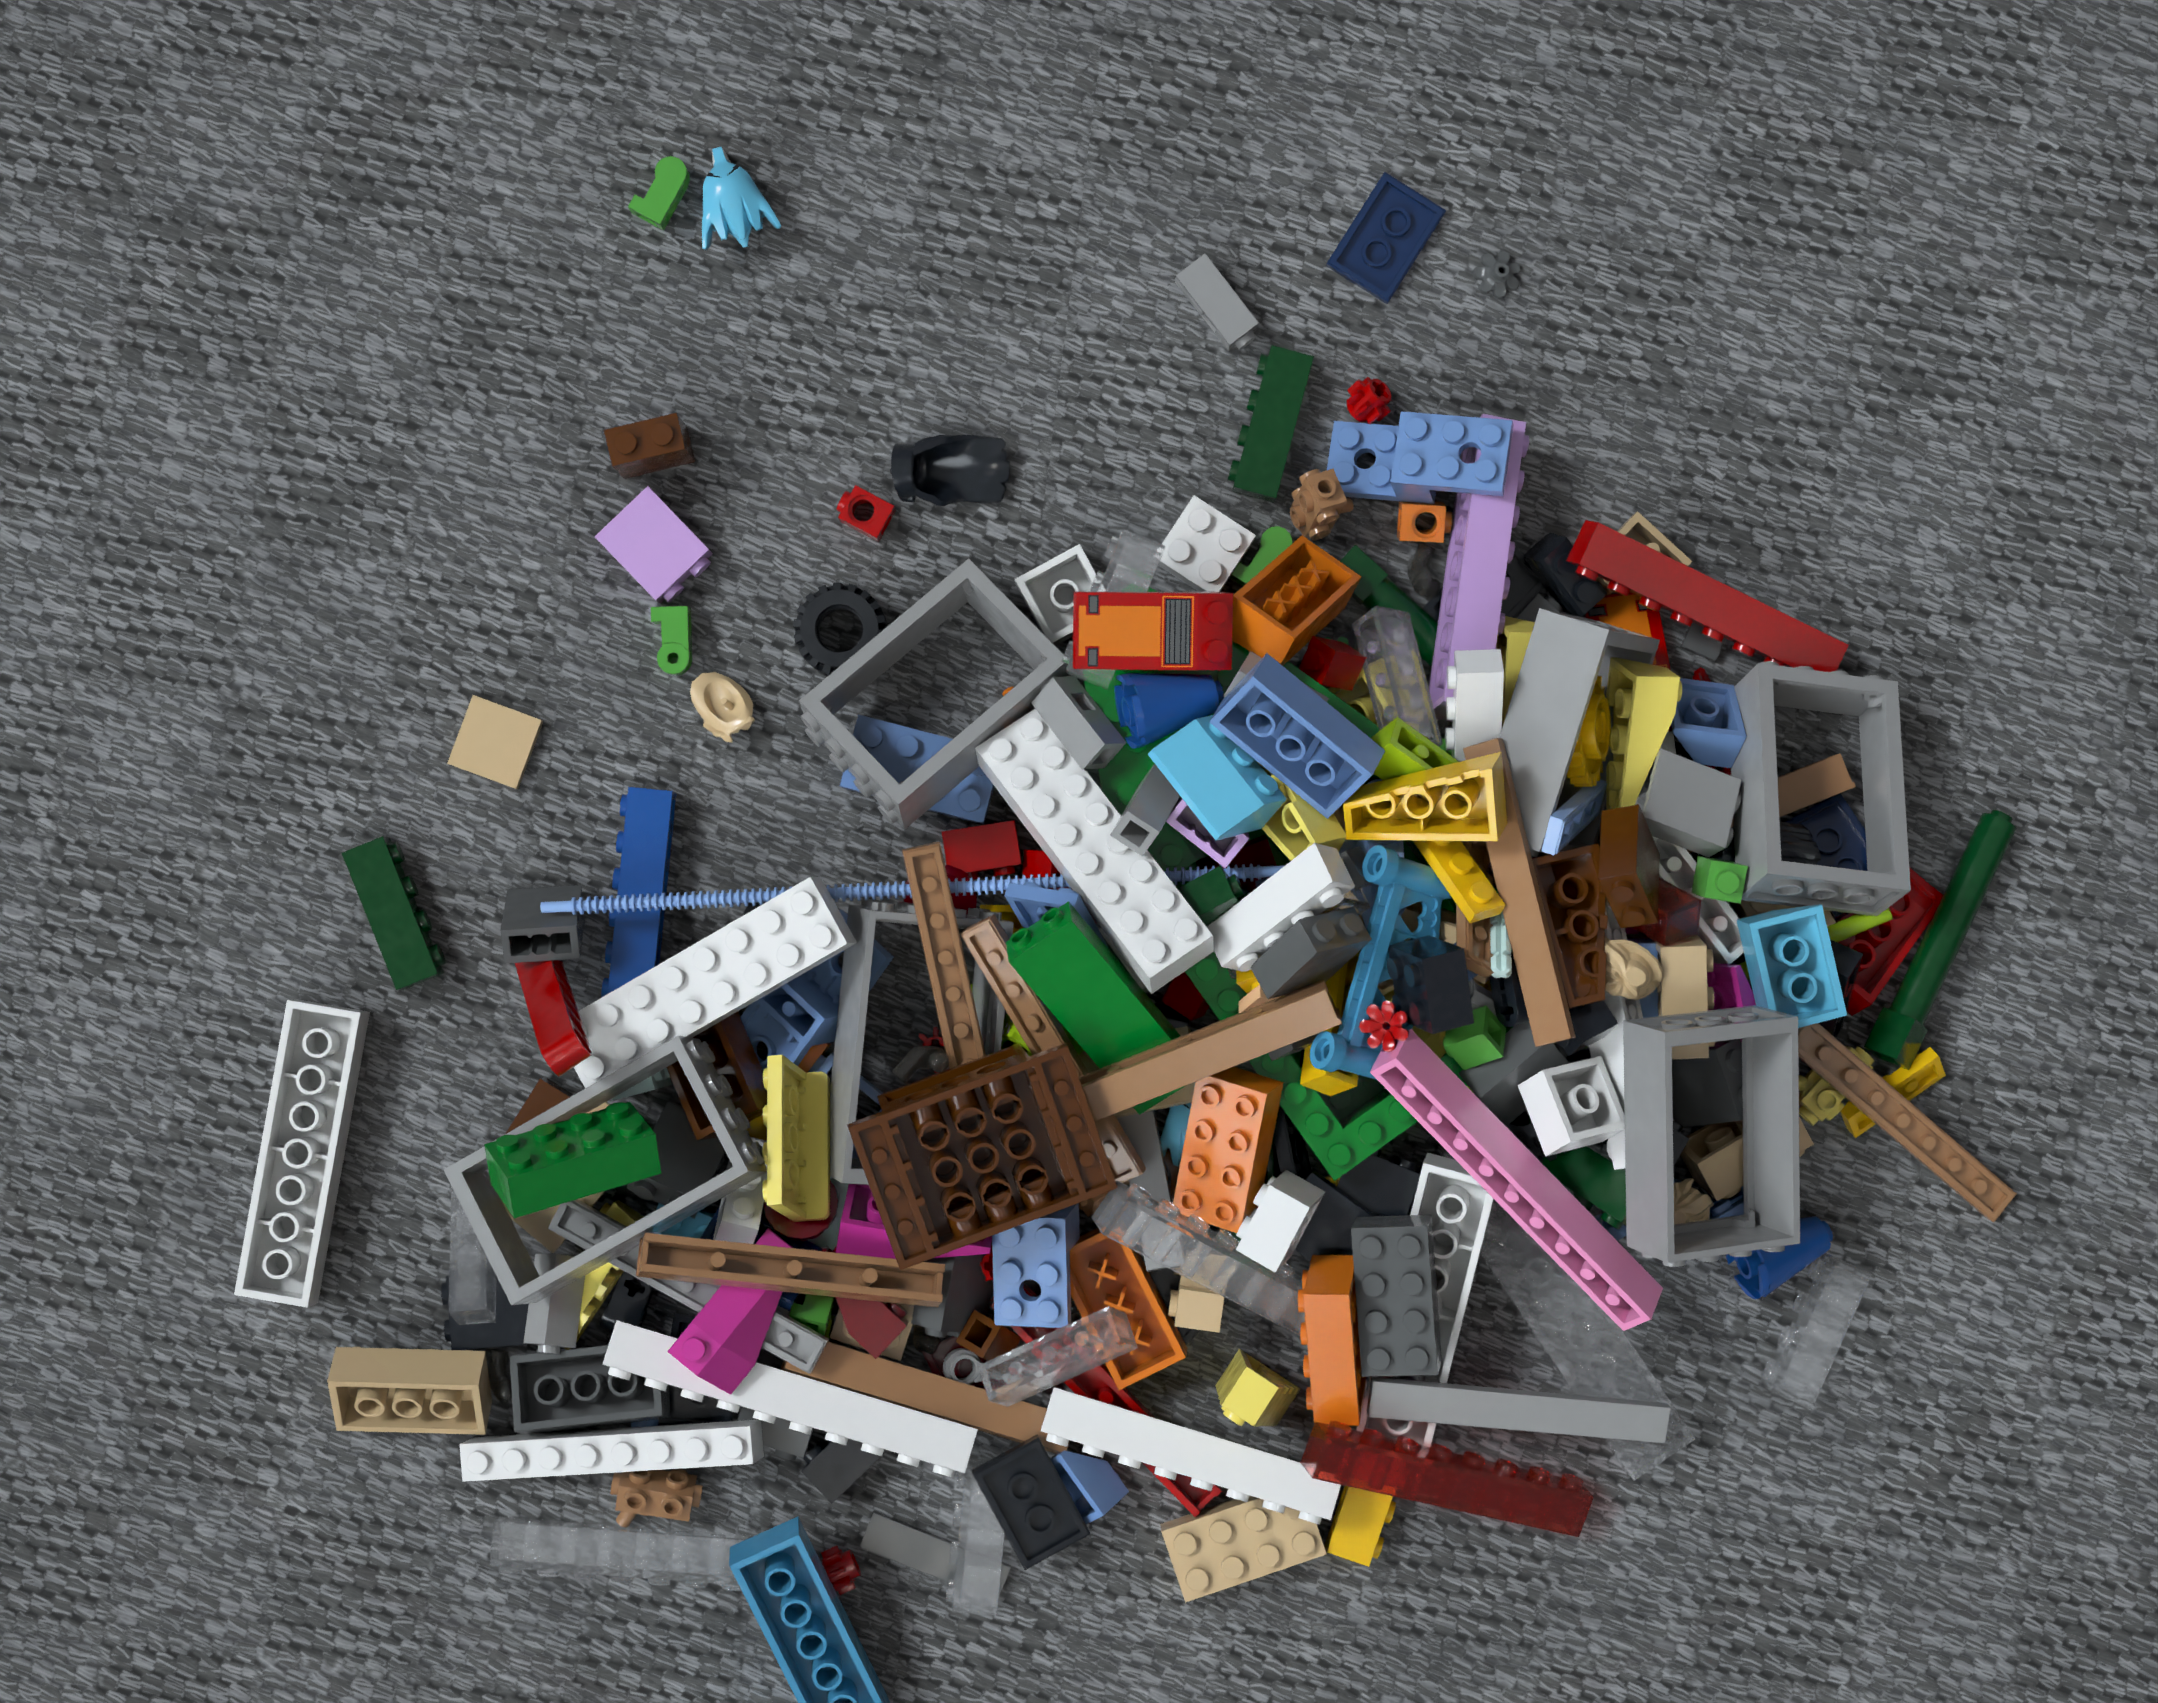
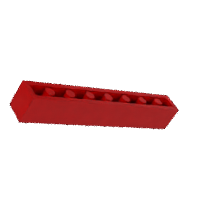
[1566,520,1849,672]

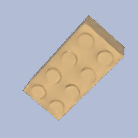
[327,1347,492,1435]
[1160,1496,1327,1603]

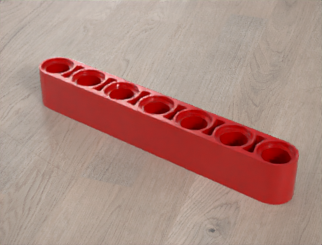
[515,960,592,1077]

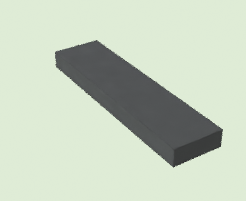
[860,1511,1011,1602]

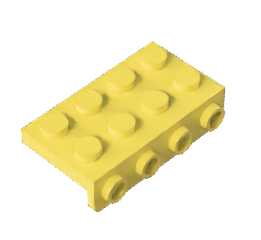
[762,1055,830,1222]

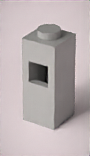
[1175,254,1259,351]
[1031,676,1127,770]
[1110,763,1180,856]
[523,1254,585,1355]

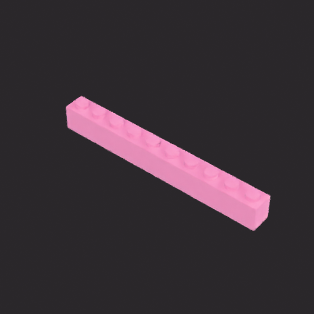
[1370,1029,1663,1331]

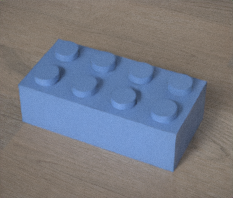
[1209,653,1385,819]
[840,714,994,825]

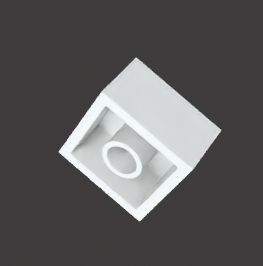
[1153,495,1256,592]
[1015,544,1106,646]
[1518,1056,1625,1157]
[1236,1170,1325,1273]

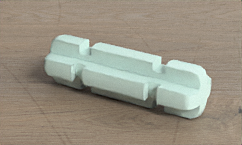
[1490,911,1512,978]

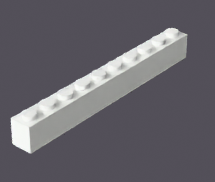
[603,1320,978,1478]

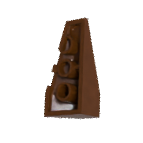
[1532,843,1608,1009]

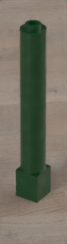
[1340,545,1438,667]
[1864,810,2017,1070]

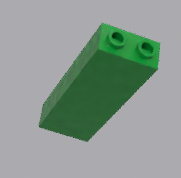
[1006,901,1185,1115]

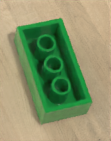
[484,1101,661,1218]

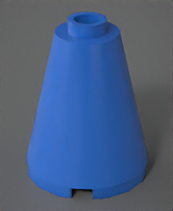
[1114,673,1224,749]
[1726,1216,1833,1299]

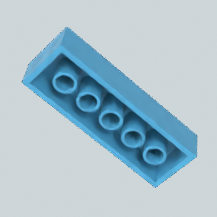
[729,1516,891,1703]

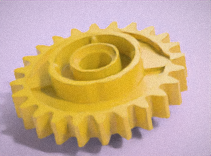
[1567,676,1611,787]

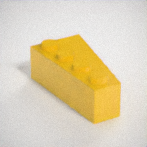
[1343,752,1507,841]

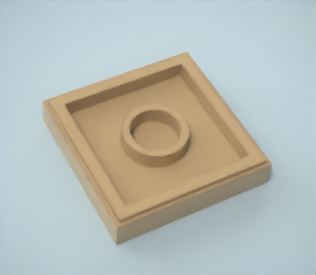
[447,695,543,789]

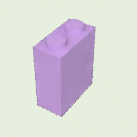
[595,486,713,604]
[1166,797,1249,868]

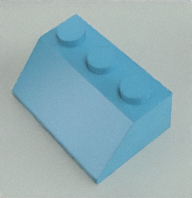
[1148,715,1287,841]
[1736,904,1847,1028]

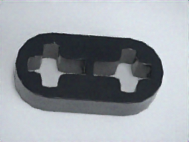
[1489,952,1529,1027]

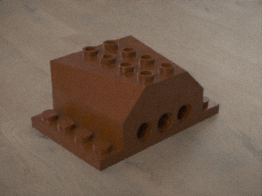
[847,1043,1117,1270]

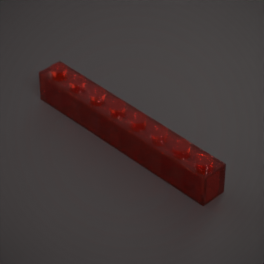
[1300,1421,1594,1537]

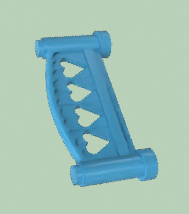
[1310,845,1452,1080]

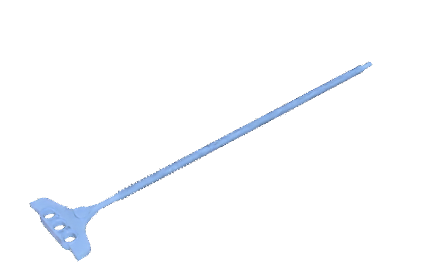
[540,779,1406,951]

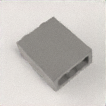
[1635,749,1741,857]

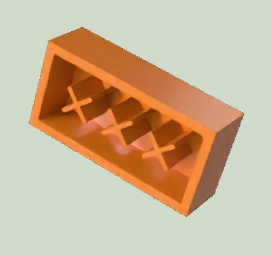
[1232,535,1362,666]
[1171,1067,1284,1233]
[1070,1217,1188,1390]
[1298,1255,1367,1426]

